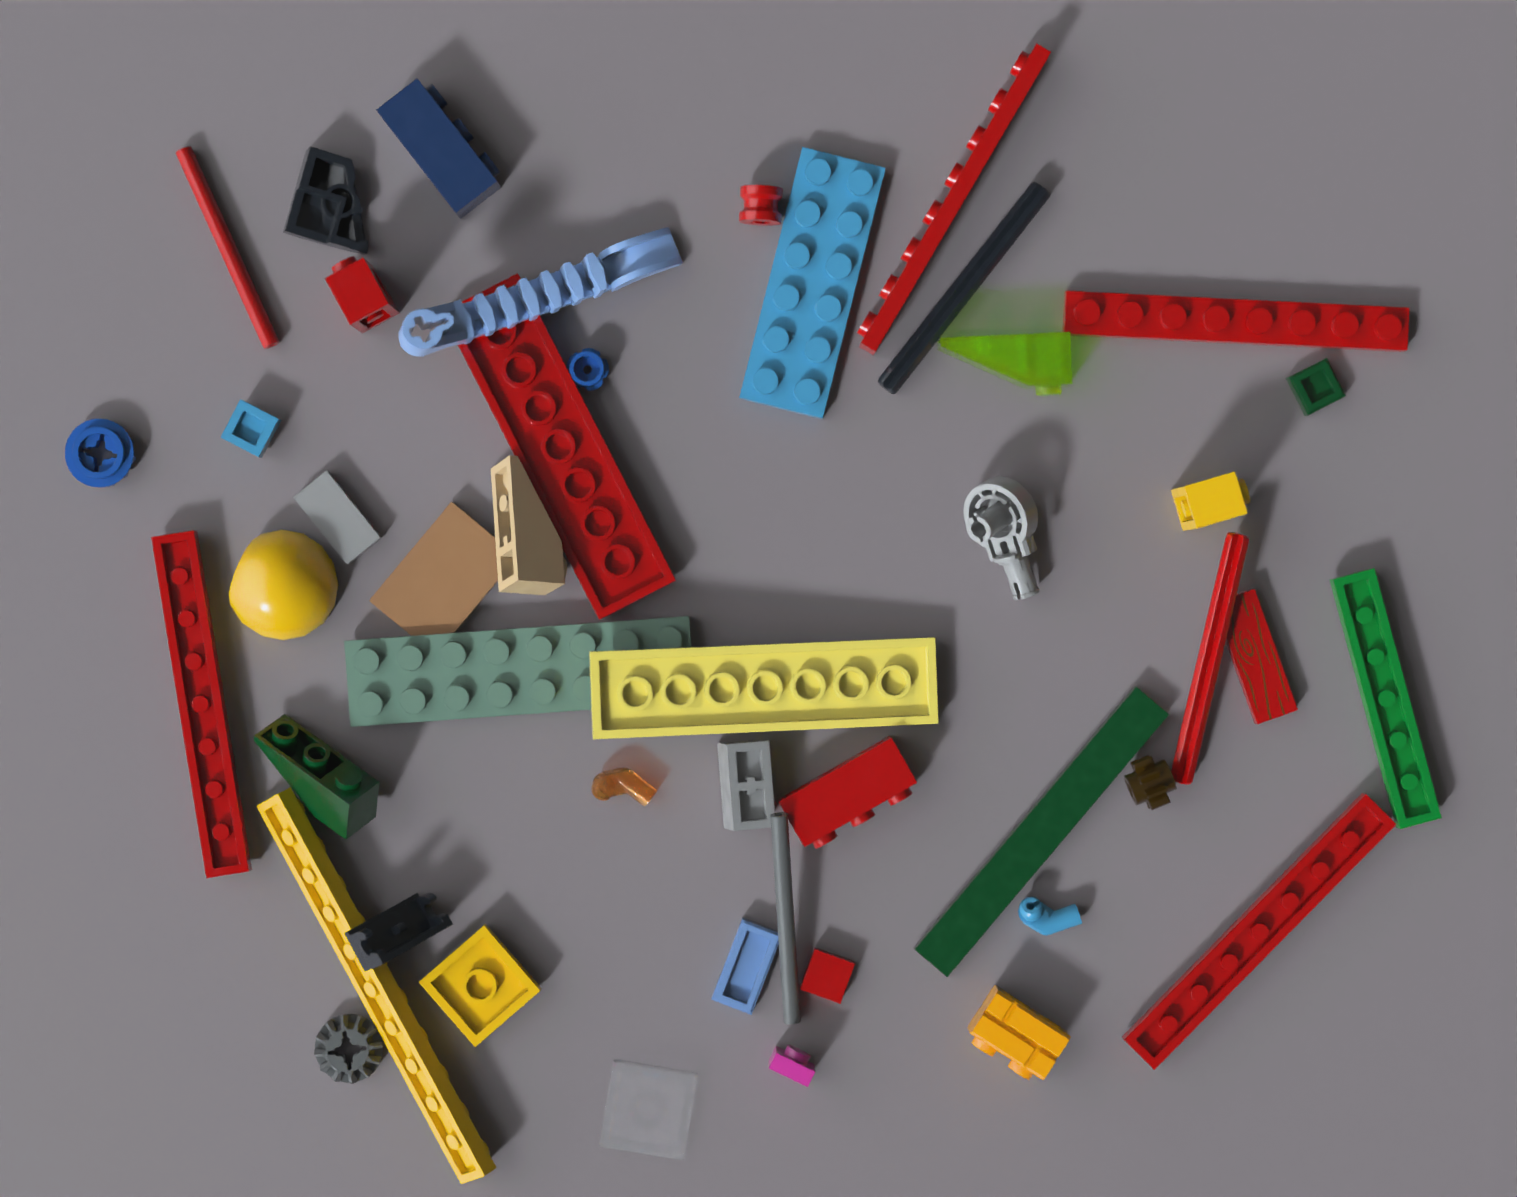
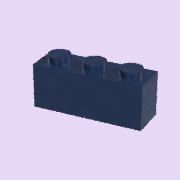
[376,78,501,219]

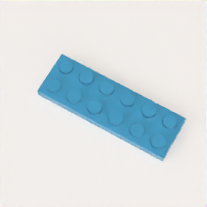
[739,147,886,419]

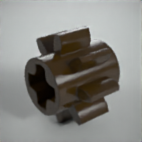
[1124,755,1177,810]

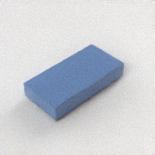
[711,918,779,1015]

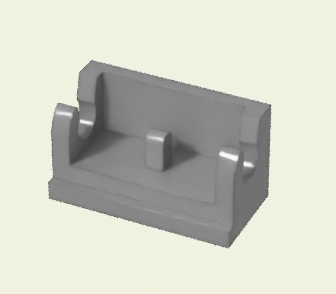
[717,740,775,831]

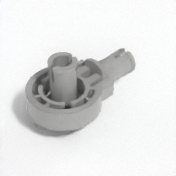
[963,476,1040,600]

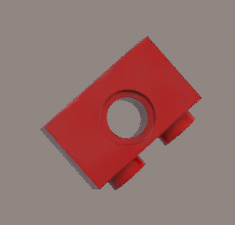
[325,256,400,334]

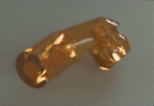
[591,767,658,807]

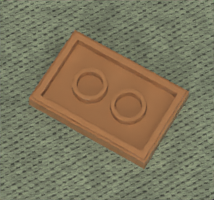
[369,501,498,636]

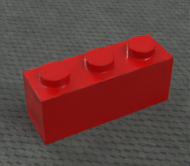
[778,736,917,849]

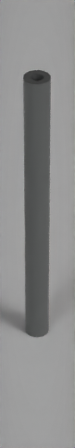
[770,812,801,1025]

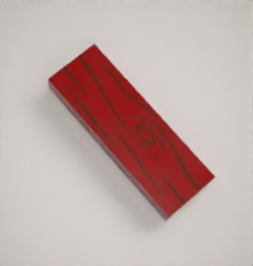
[1226,589,1298,725]

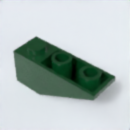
[254,714,380,840]

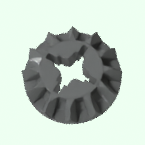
[314,1014,384,1084]

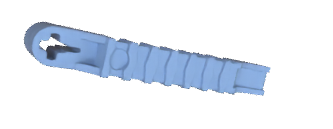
[398,227,683,357]

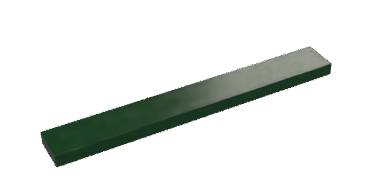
[914,686,1169,977]

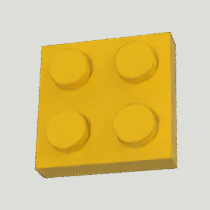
[419,923,542,1047]

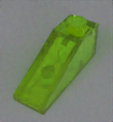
[937,332,1073,396]

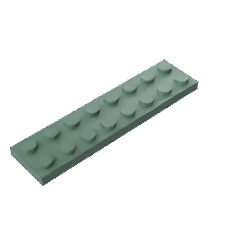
[344,616,691,727]

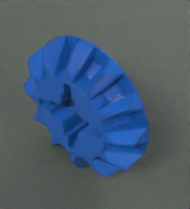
[65,419,136,487]

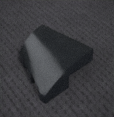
[283,146,369,255]

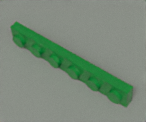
[1329,568,1442,829]

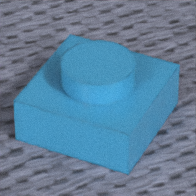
[220,399,281,458]

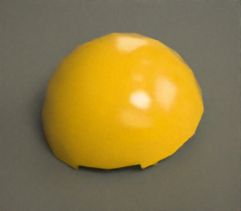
[229,530,338,641]

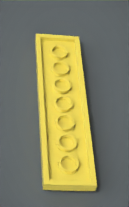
[589,637,939,739]

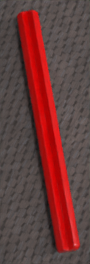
[1171,532,1249,785]

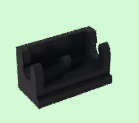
[344,892,453,971]

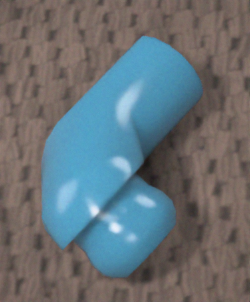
[1018,896,1082,936]

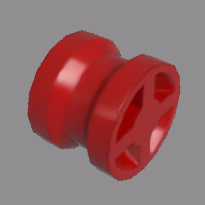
[739,185,783,226]

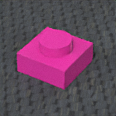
[768,1045,815,1087]

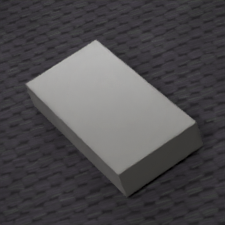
[293,470,382,565]

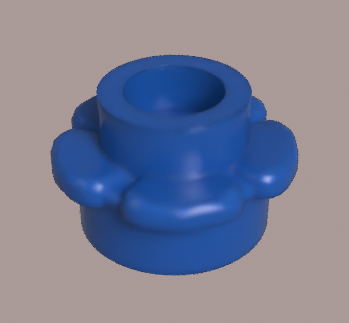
[567,348,609,391]

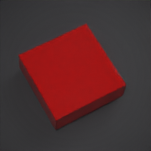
[800,947,855,1004]

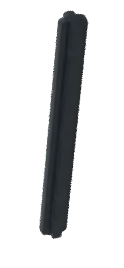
[878,182,1050,394]

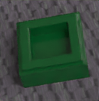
[1286,358,1346,416]

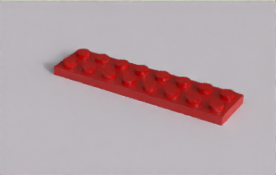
[458,273,676,620]

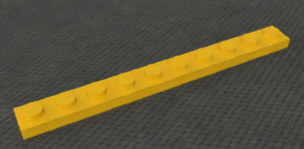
[256,787,497,1184]

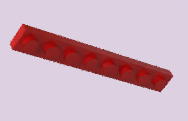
[857,43,1051,355]
[1062,291,1410,352]
[151,530,252,878]
[1122,793,1397,1070]

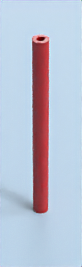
[175,146,280,349]

